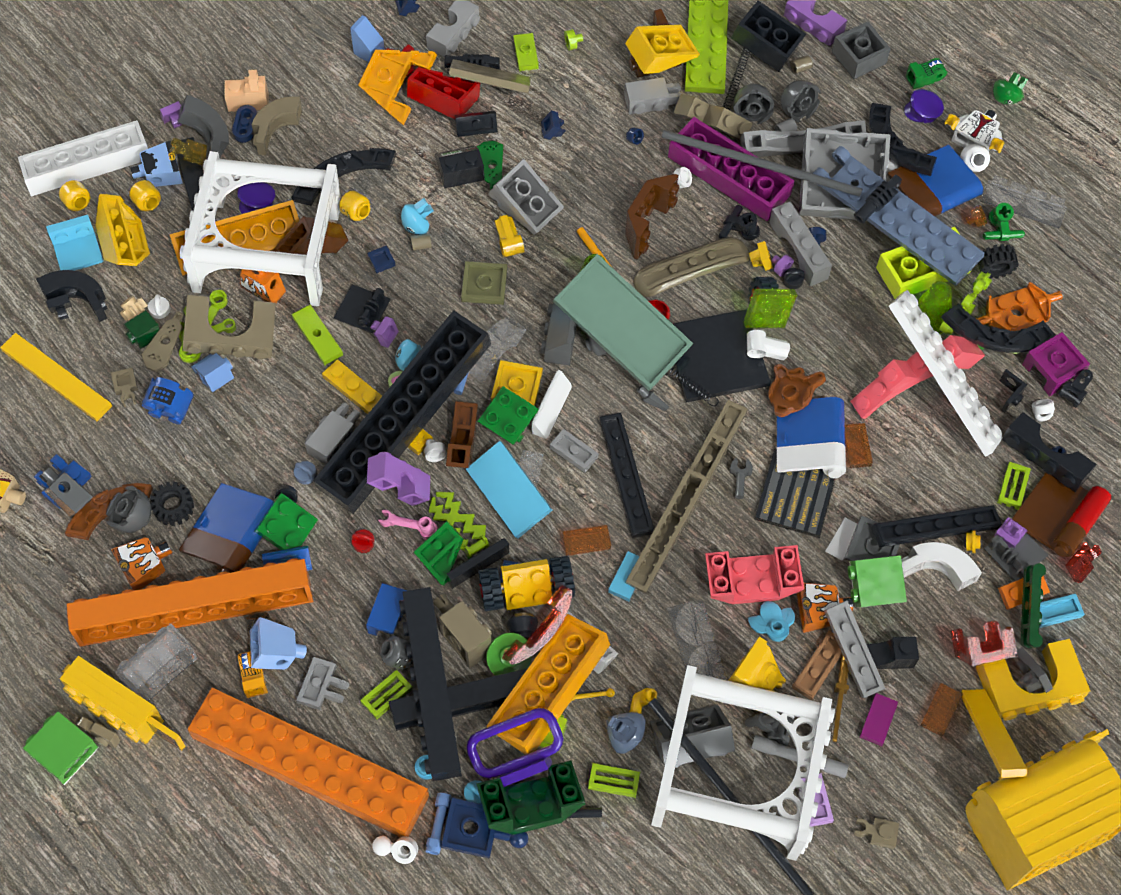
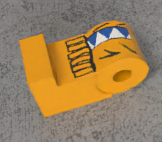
[238,651,268,698]

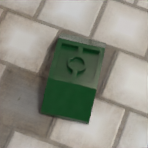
[476,760,585,835]

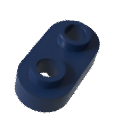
[232,105,257,143]

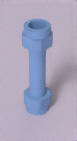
[425,793,452,855]

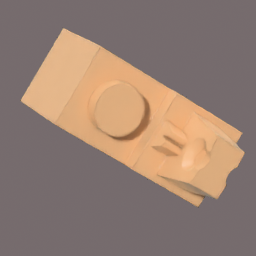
[225,70,269,112]

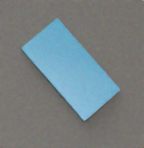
[466,441,553,538]

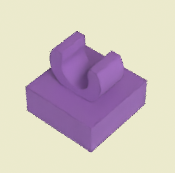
[160,101,182,129]
[370,316,399,348]
[994,517,1027,548]

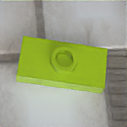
[513,33,539,71]

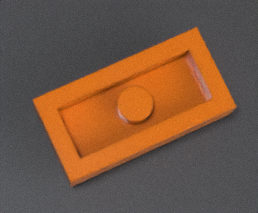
[998,576,1050,610]

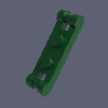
[1020,563,1046,649]

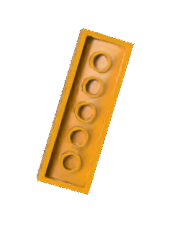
[170,200,299,276]
[486,614,610,755]

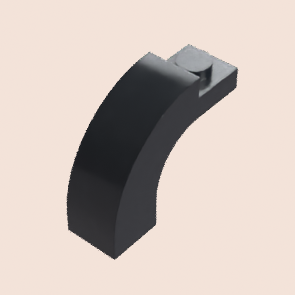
[36,270,108,322]

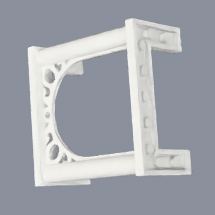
[180,151,341,306]
[651,665,835,861]

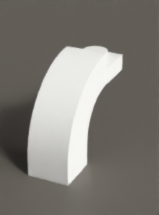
[901,542,982,591]

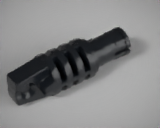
[444,53,500,70]
[854,175,902,224]

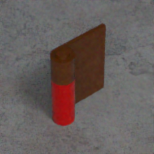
[1012,473,1112,557]

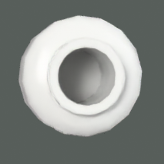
[960,144,990,172]

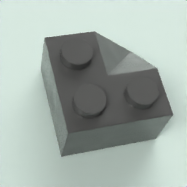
[832,21,891,79]

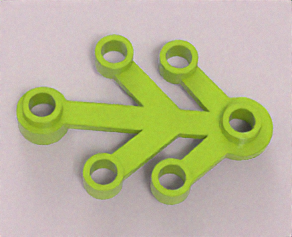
[939,272,992,335]
[174,290,236,363]

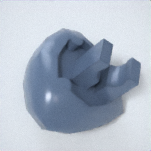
[606,712,646,754]

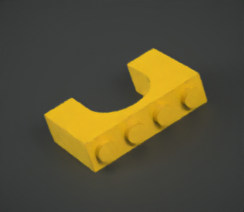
[976,639,1090,721]

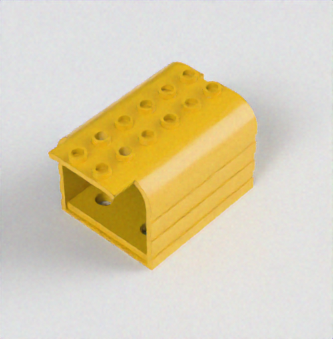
[966,729,1121,891]

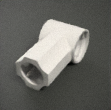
[747,330,790,360]

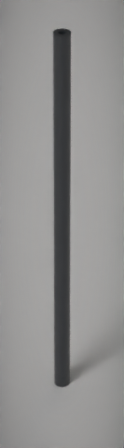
[648,698,815,895]

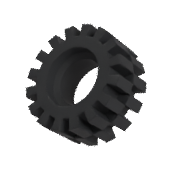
[978,244,1019,279]
[150,481,194,526]

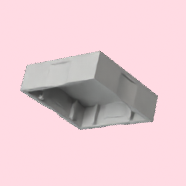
[799,128,890,221]

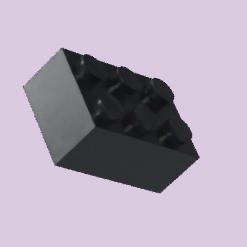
[731,0,806,72]

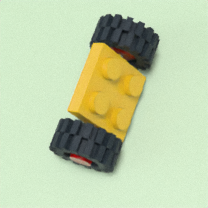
[478,555,575,612]

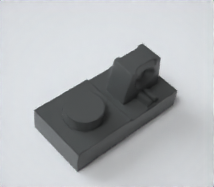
[1015,647,1053,693]

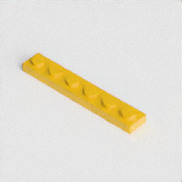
[322,359,433,455]

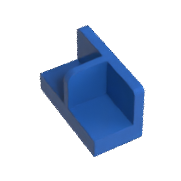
[366,583,407,636]

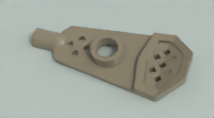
[141,311,184,372]

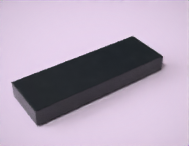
[447,538,510,589]

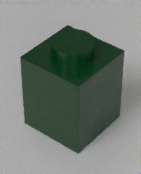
[124,310,160,350]

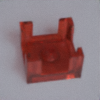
[950,620,1018,666]

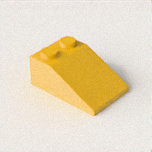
[625,25,700,74]

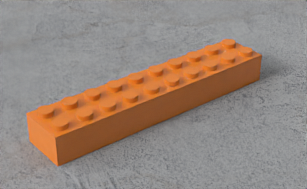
[67,558,314,647]
[187,688,429,837]

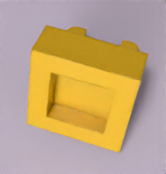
[749,241,773,271]

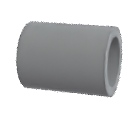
[774,118,797,132]

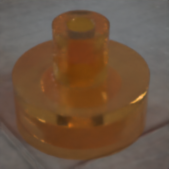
[966,205,987,227]

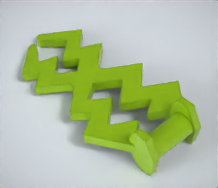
[429,492,489,559]

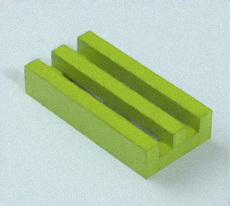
[997,462,1031,510]
[360,670,413,720]
[588,763,640,798]

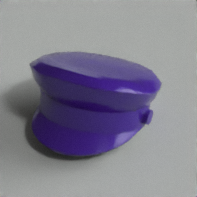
[904,89,944,123]
[237,182,276,214]

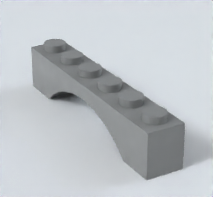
[740,120,866,157]

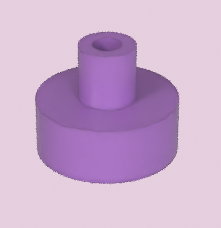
[771,255,794,277]

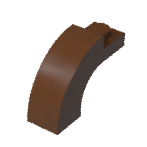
[446,401,478,468]

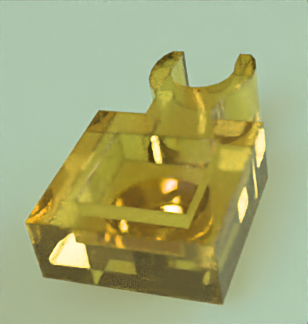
[170,138,207,165]

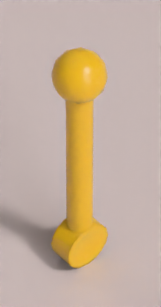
[571,688,615,701]

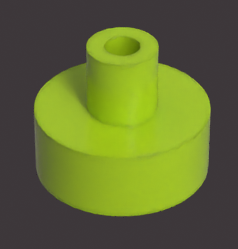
[564,29,583,51]

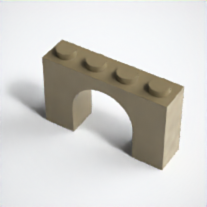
[183,295,276,359]

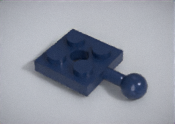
[441,798,529,858]

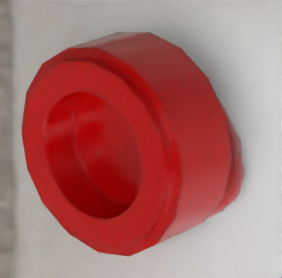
[352,529,375,553]

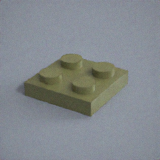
[461,261,508,305]

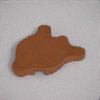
[768,364,826,417]

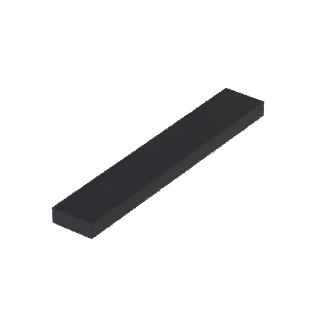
[174,137,217,222]
[599,413,654,538]
[872,505,1002,548]

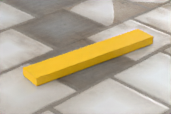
[0,333,112,422]
[961,689,1027,778]

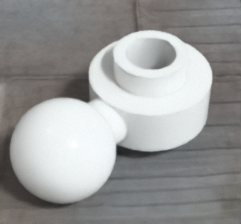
[372,836,418,864]

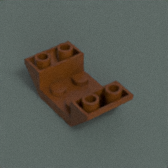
[625,174,680,260]

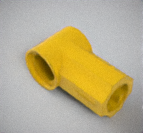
[495,215,525,257]

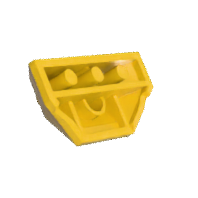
[95,194,150,266]

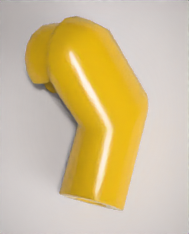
[629,688,657,714]

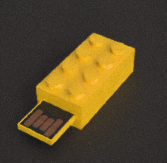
[60,656,186,751]

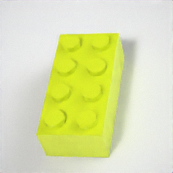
[876,227,971,299]

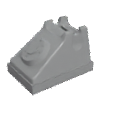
[488,159,564,235]

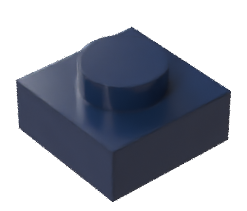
[367,245,396,274]

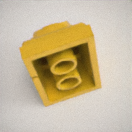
[728,636,786,713]

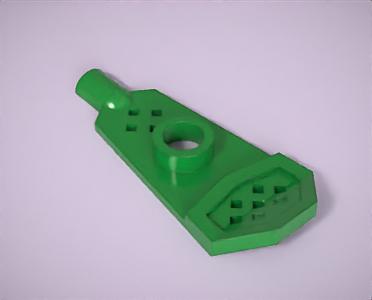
[477,141,503,190]

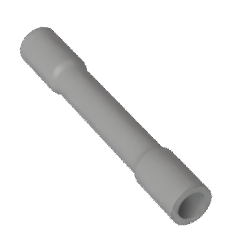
[751,735,849,779]

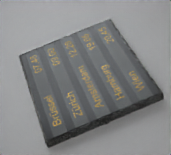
[754,448,836,538]

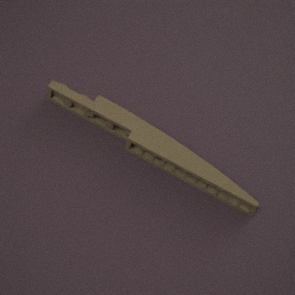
[625,400,748,593]

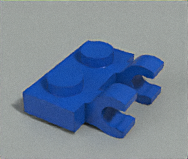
[34,454,92,509]

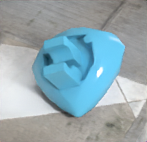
[401,198,434,235]
[395,339,423,371]

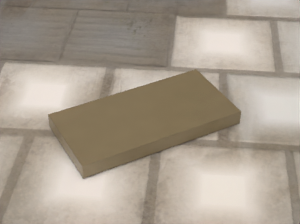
[449,59,531,93]

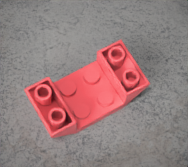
[705,545,804,604]

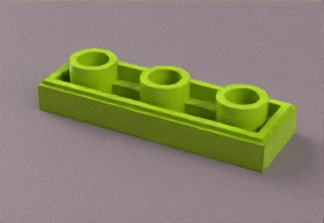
[292,305,343,366]

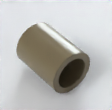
[790,55,813,74]
[410,233,432,251]

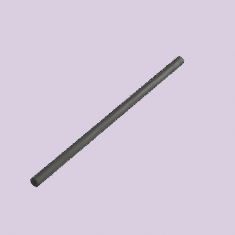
[662,130,863,197]

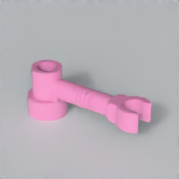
[378,510,438,540]

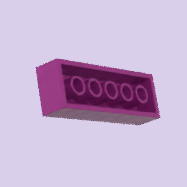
[668,117,795,222]

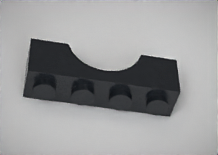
[1002,412,1097,492]

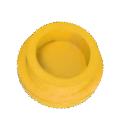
[966,531,981,553]

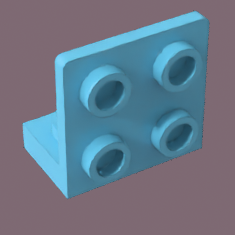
[46,215,103,271]

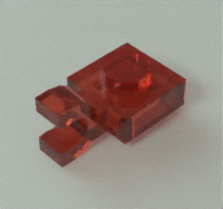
[1065,543,1102,583]

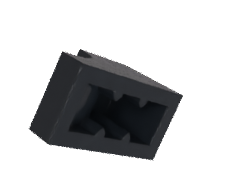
[866,636,919,669]

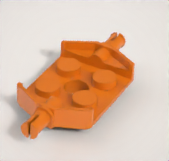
[976,282,1062,331]

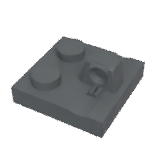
[844,516,900,561]

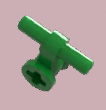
[983,203,1025,241]

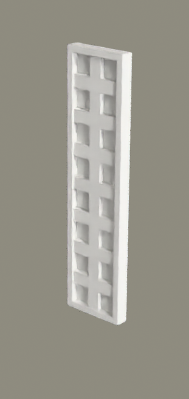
[889,290,1003,457]

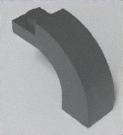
[178,95,229,161]

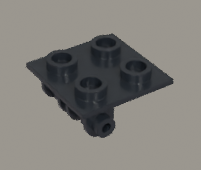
[334,284,391,334]

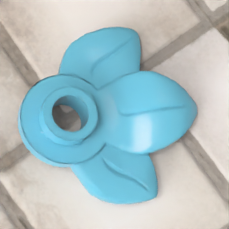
[748,601,795,642]

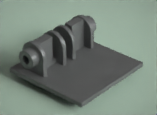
[984,533,1049,581]

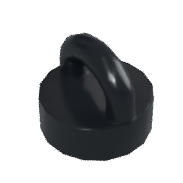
[783,268,804,289]
[275,485,298,503]

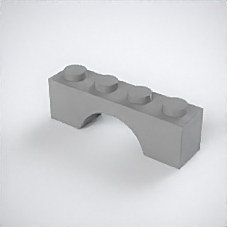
[769,202,832,287]

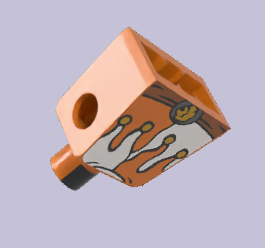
[240,269,286,303]
[111,537,172,591]
[796,583,853,633]

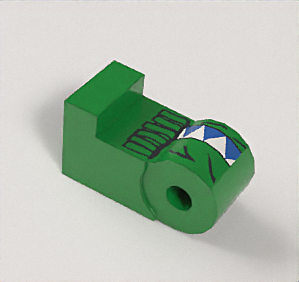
[906,58,947,90]

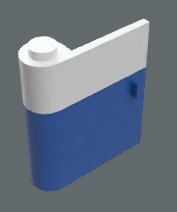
[777,397,846,478]

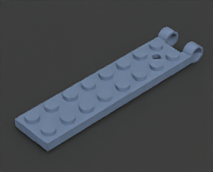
[812,146,984,286]

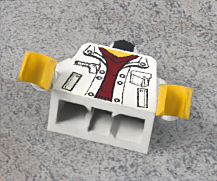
[944,110,1004,153]

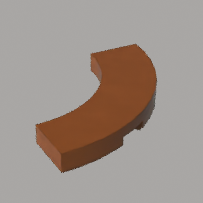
[65,483,153,540]

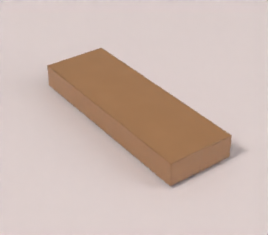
[792,631,842,700]

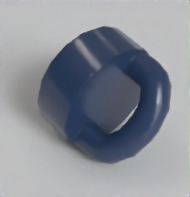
[808,227,827,246]

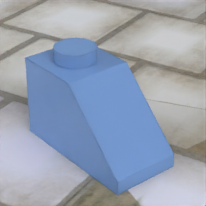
[350,15,385,62]

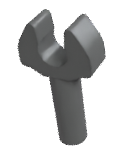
[729,458,753,499]

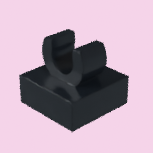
[46,294,73,320]

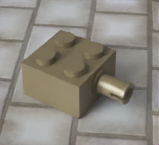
[433,594,492,669]

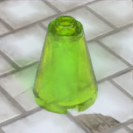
[917,281,952,335]

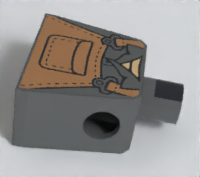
[39,467,92,517]

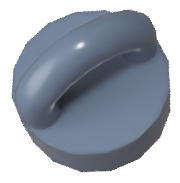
[294,461,317,484]

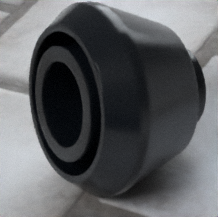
[507,613,539,641]

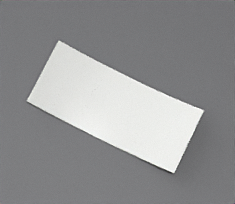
[825,517,857,560]

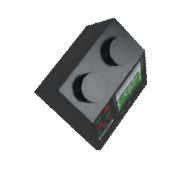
[435,145,484,189]

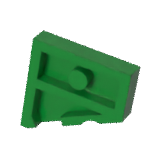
[414,521,464,586]

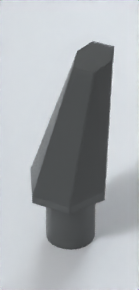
[637,385,669,411]

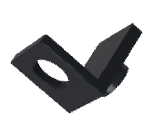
[999,369,1028,413]

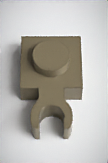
[111,367,138,407]
[77,717,121,749]
[854,818,899,849]

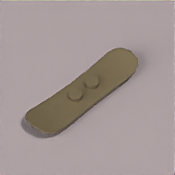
[633,237,750,297]

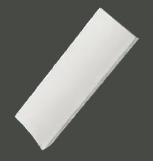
[18,120,148,196]

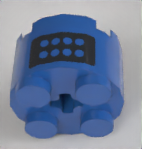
[142,377,194,425]

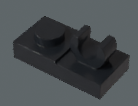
[455,111,498,137]

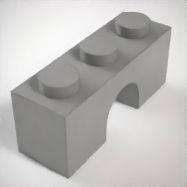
[426,0,480,57]

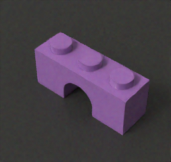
[784,0,847,46]
[367,452,430,506]

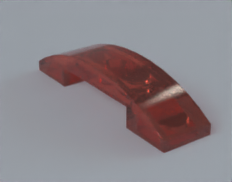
[502,585,573,665]

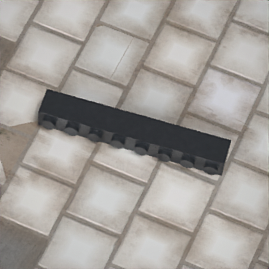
[399,587,462,781]

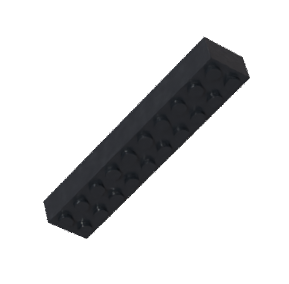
[313,310,491,514]

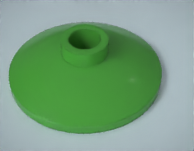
[486,632,532,676]

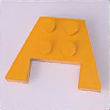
[358,49,437,125]

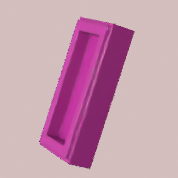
[859,693,898,747]

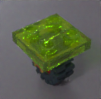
[743,277,797,328]

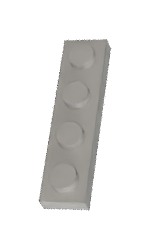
[824,601,886,698]

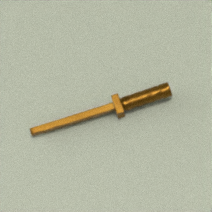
[832,654,849,742]

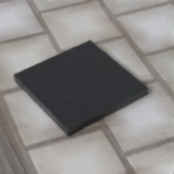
[673,309,771,403]

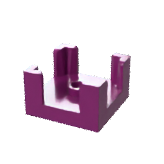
[1022,332,1090,397]

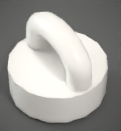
[674,167,692,188]
[148,294,171,319]
[1031,399,1055,422]
[424,439,447,462]

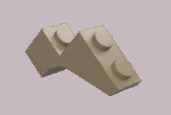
[673,94,753,140]

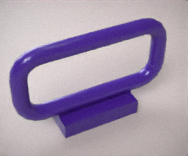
[466,708,563,787]

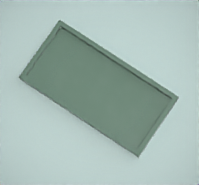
[553,254,693,391]

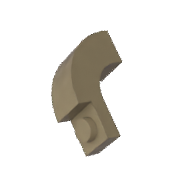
[252,97,302,155]

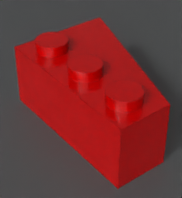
[407,67,480,119]

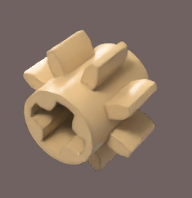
[120,296,148,321]

